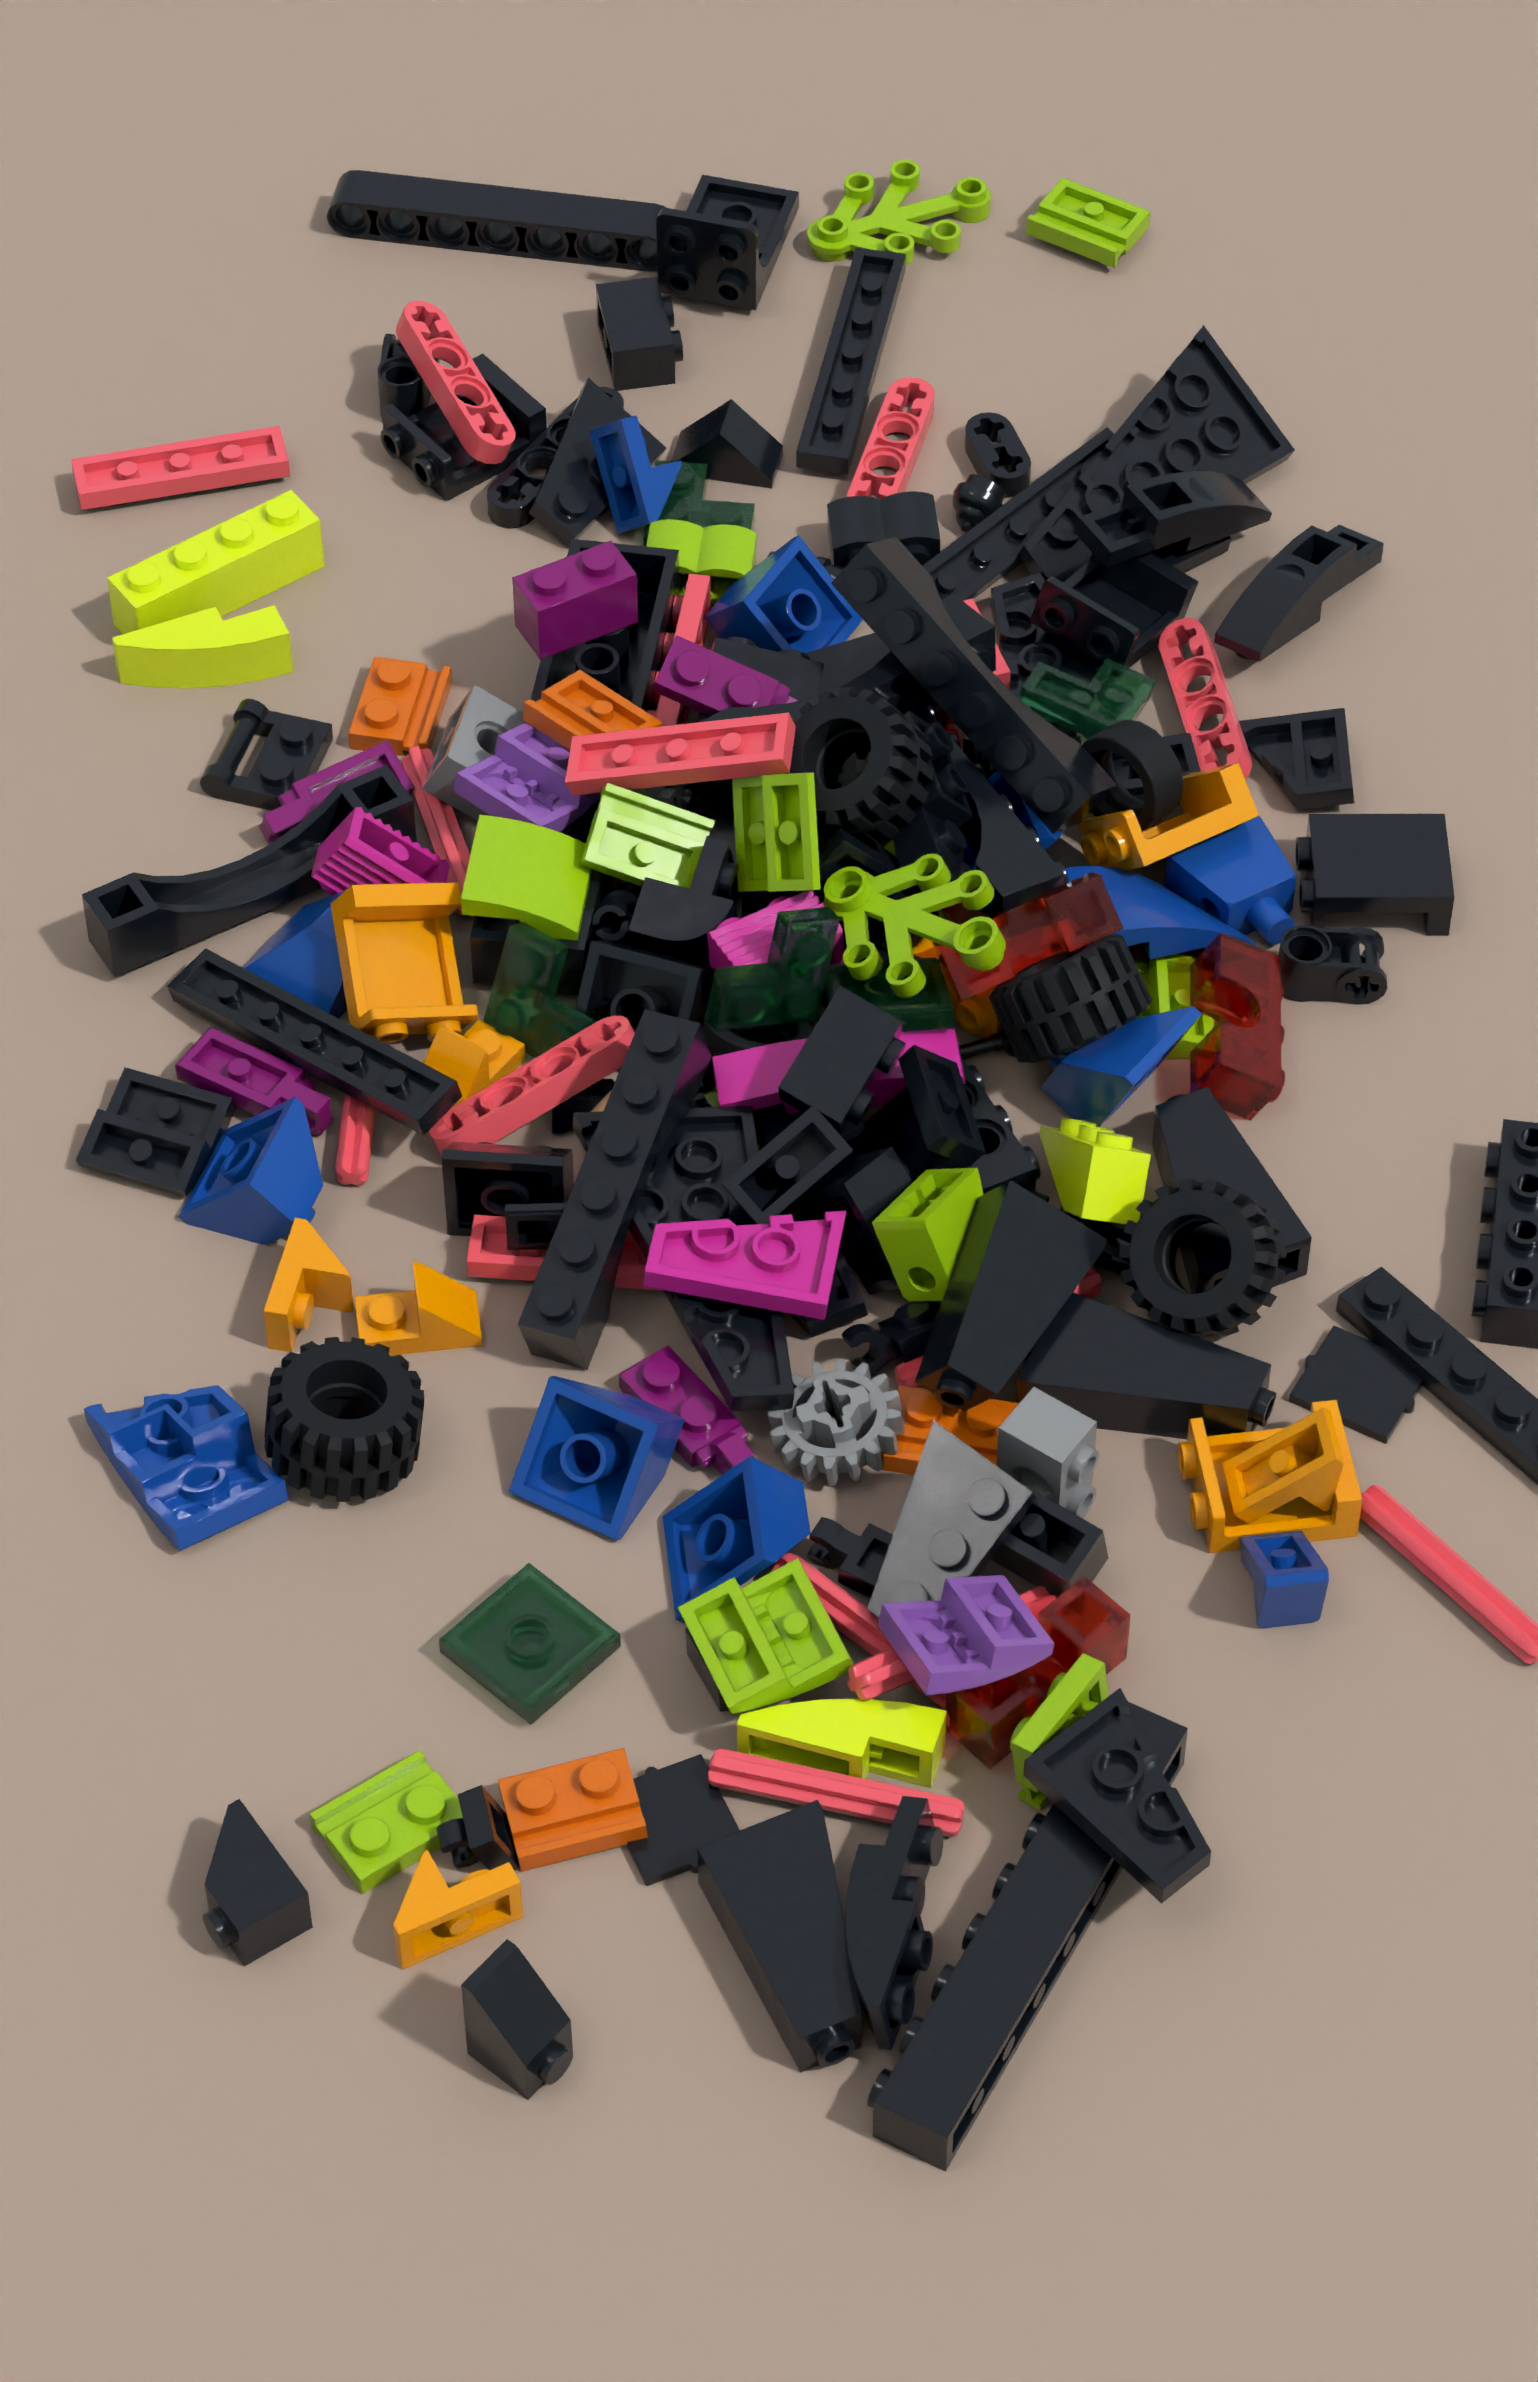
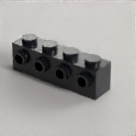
[1471,1119,1538,1349]

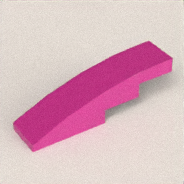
[712,1029,966,1114]

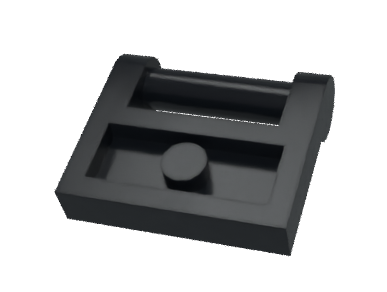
[200,699,333,811]

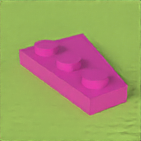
[643,1210,846,1320]

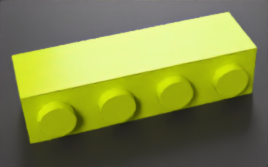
[107,490,325,634]

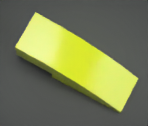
[112,605,293,689]
[737,1699,947,1788]

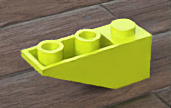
[1039,1118,1151,1224]

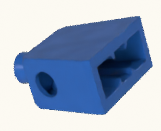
[1164,816,1296,945]

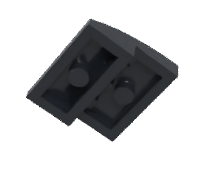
[76,1067,237,1196]

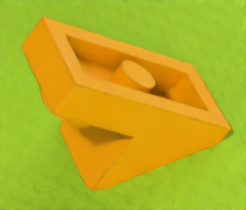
[424,1019,526,1107]
[263,1218,354,1352]
[355,1262,482,1356]
[1222,1407,1344,1524]
[393,1850,523,1970]

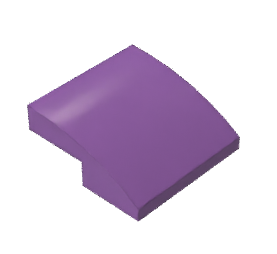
[453,722,601,832]
[878,1575,1054,1695]

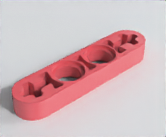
[395,300,516,464]
[847,377,935,499]
[1159,618,1252,779]
[429,1015,635,1157]

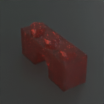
[932,872,1124,1000]
[1190,932,1285,1121]
[945,1576,1131,1769]

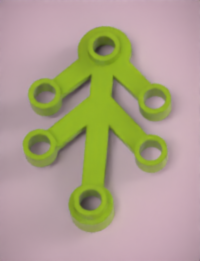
[807,159,991,265]
[824,853,1006,998]

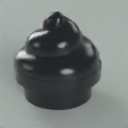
[953,474,1006,532]

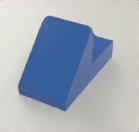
[589,415,682,534]
[1240,1530,1329,1628]

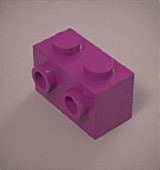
[512,540,638,660]

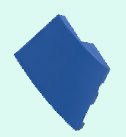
[1065,866,1256,966]
[84,1385,289,1551]

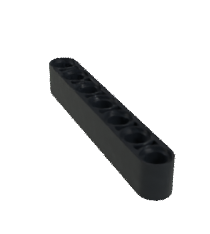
[327,170,667,272]

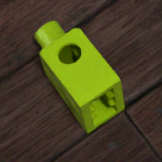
[872,1168,983,1306]

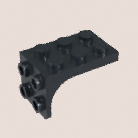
[656,175,799,310]

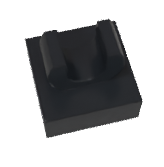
[436,1785,519,1870]

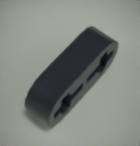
[965,412,1031,498]

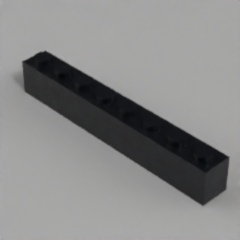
[867,1702,1188,2172]

